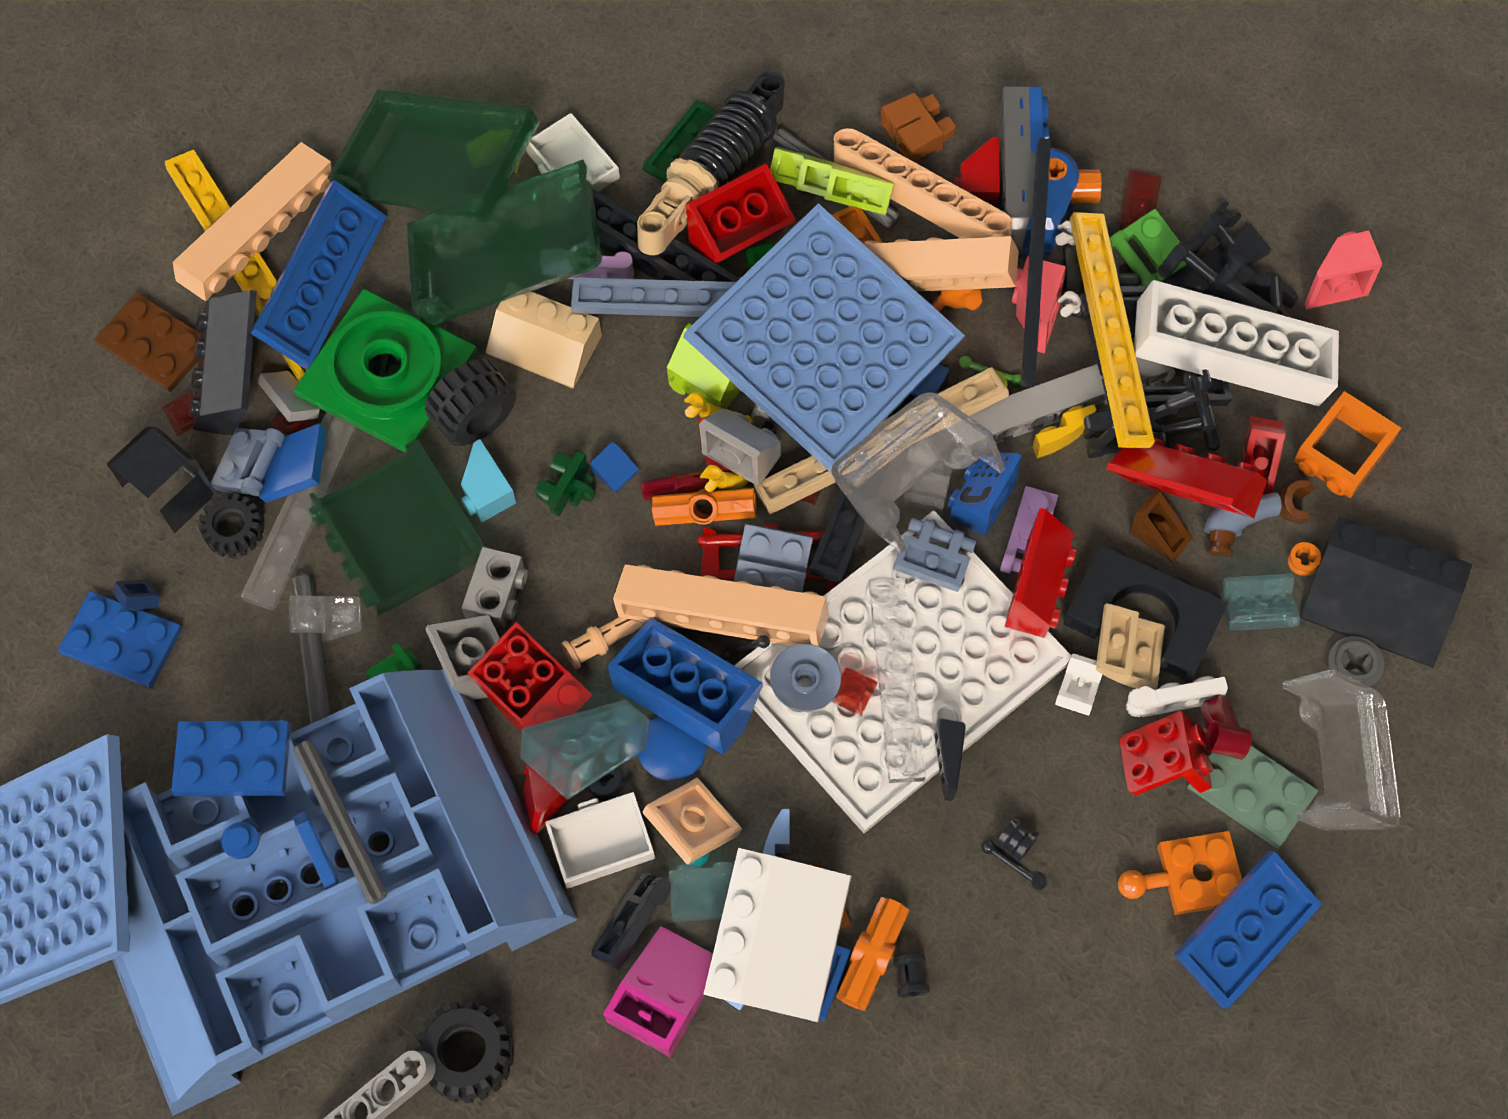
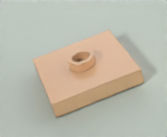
[642,777,742,865]

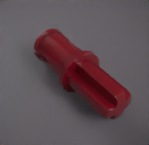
[640,469,708,500]

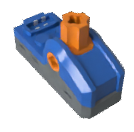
[999,87,1102,255]

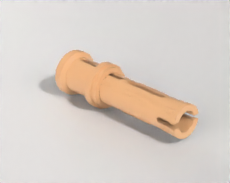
[561,617,646,670]

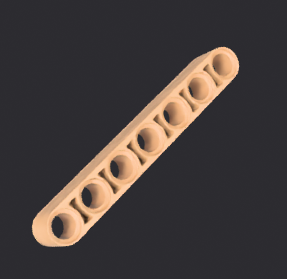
[834,128,1013,238]

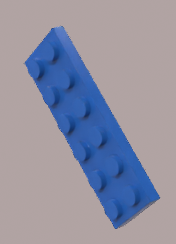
[251,180,387,369]

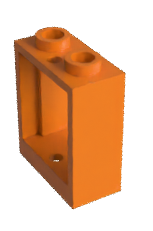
[1294,391,1401,499]

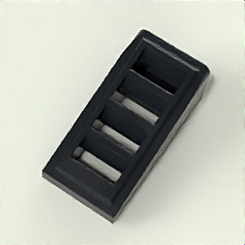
[934,719,966,801]

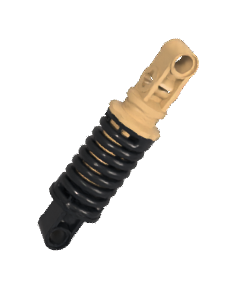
[637,72,785,255]

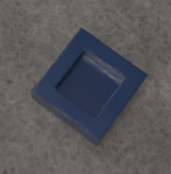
[114,579,160,611]

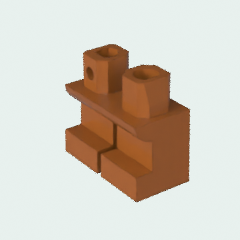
[880,92,955,164]

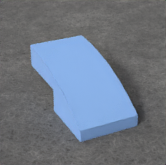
[763,809,790,856]

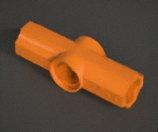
[652,488,757,526]
[836,897,910,1011]

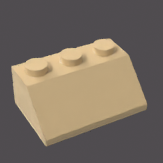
[486,284,602,389]

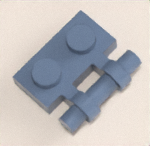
[893,518,977,592]

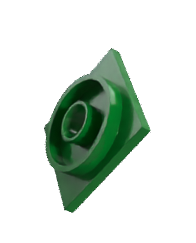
[293,289,477,454]

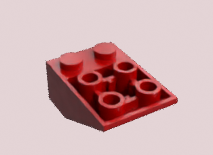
[467,622,592,749]

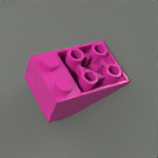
[603,926,713,1058]

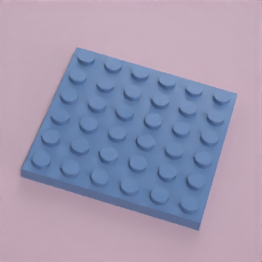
[683,203,965,473]
[0,734,130,1005]

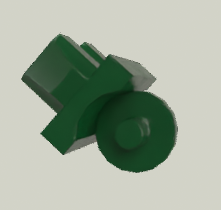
[535,451,596,516]

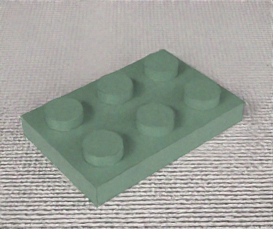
[1187,746,1318,849]

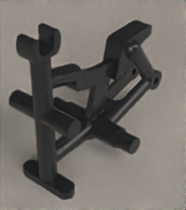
[1158,201,1298,317]
[1083,369,1220,458]

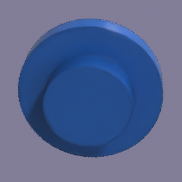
[221,822,260,859]

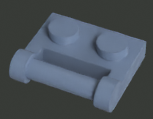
[211,428,285,496]

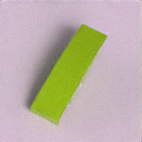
[770,147,894,215]

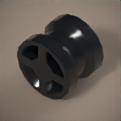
[586,760,623,801]
[996,816,1040,862]

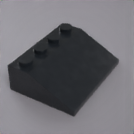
[1299,516,1473,668]

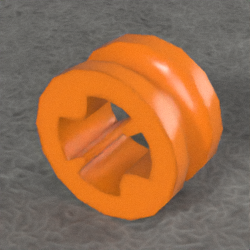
[1288,542,1321,576]

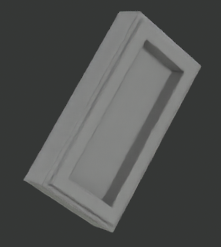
[258,371,320,422]

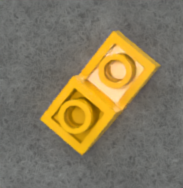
[1032,405,1096,459]

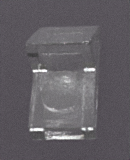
[289,595,362,642]

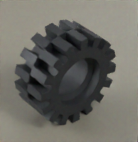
[198,493,264,558]

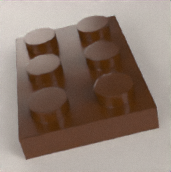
[94,293,201,393]

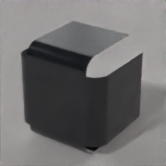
[107,426,214,533]

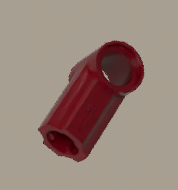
[1200,695,1252,760]

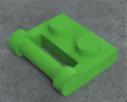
[1109,209,1187,286]

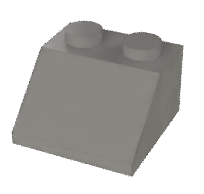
[699,408,781,487]
[426,615,500,700]

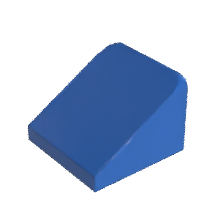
[590,442,639,493]

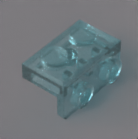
[1222,574,1300,631]
[669,862,734,922]

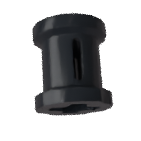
[893,953,930,998]

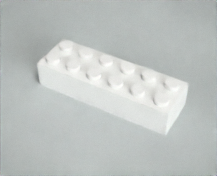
[1134,280,1339,406]

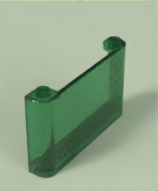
[328,89,539,220]
[407,160,602,324]

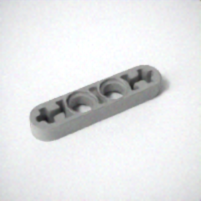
[323,1051,436,1119]

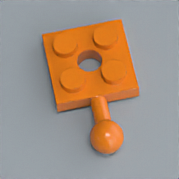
[1118,831,1242,915]

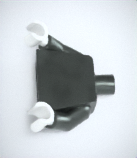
[1055,221,1138,322]

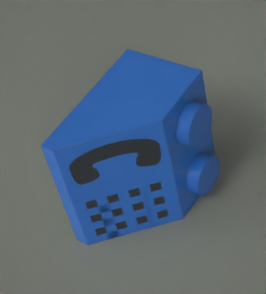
[948,453,1022,537]

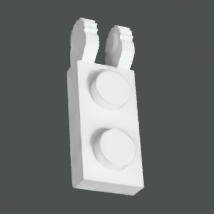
[1126,676,1228,717]

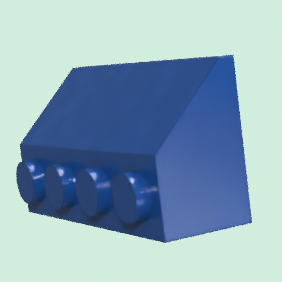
[608,617,763,755]

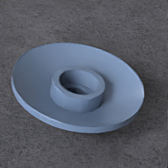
[770,644,841,712]

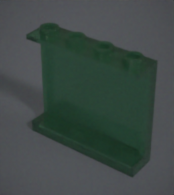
[308,439,485,616]

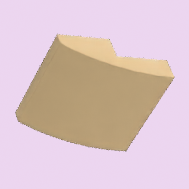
[1096,603,1165,690]

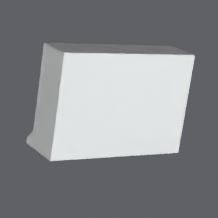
[524,113,620,205]
[545,792,655,889]

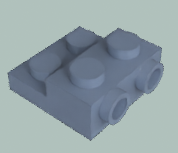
[733,523,813,593]

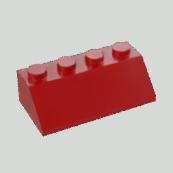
[1106,438,1267,519]

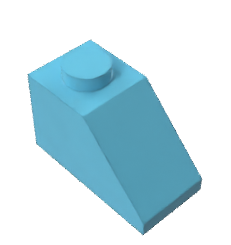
[461,439,516,523]

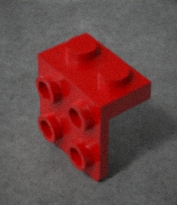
[1119,711,1213,796]

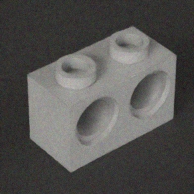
[461,547,528,629]

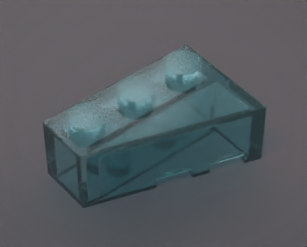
[520,699,650,800]

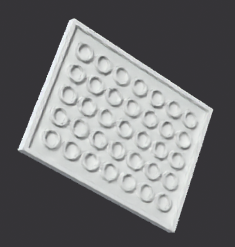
[734,511,1071,833]

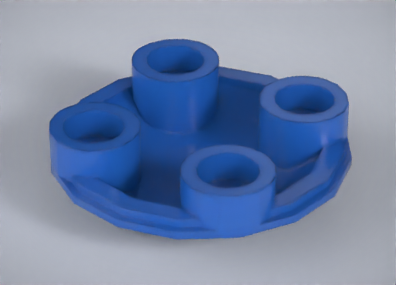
[637,717,706,781]

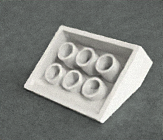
[703,848,852,1022]

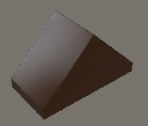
[1130,490,1192,562]

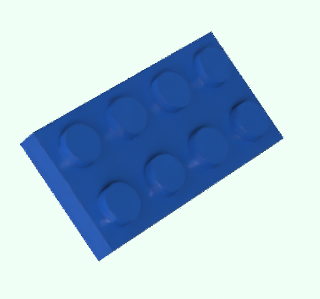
[1173,851,1322,1009]

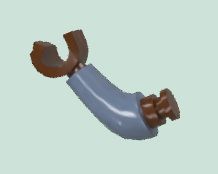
[1204,480,1316,557]

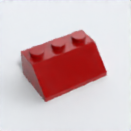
[686,163,796,264]
[1004,508,1077,638]

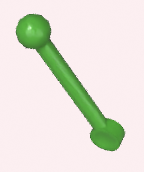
[959,356,1022,387]

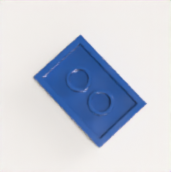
[57,591,183,689]
[171,721,291,796]

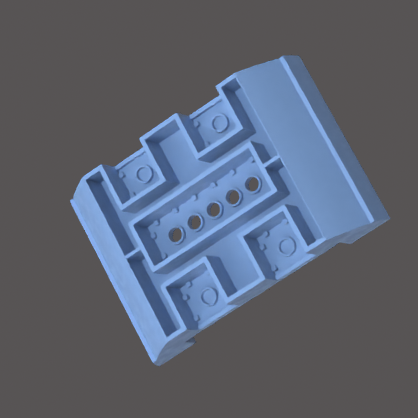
[112,669,577,1116]

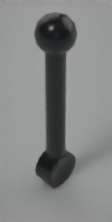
[720,635,770,660]
[981,840,1046,890]

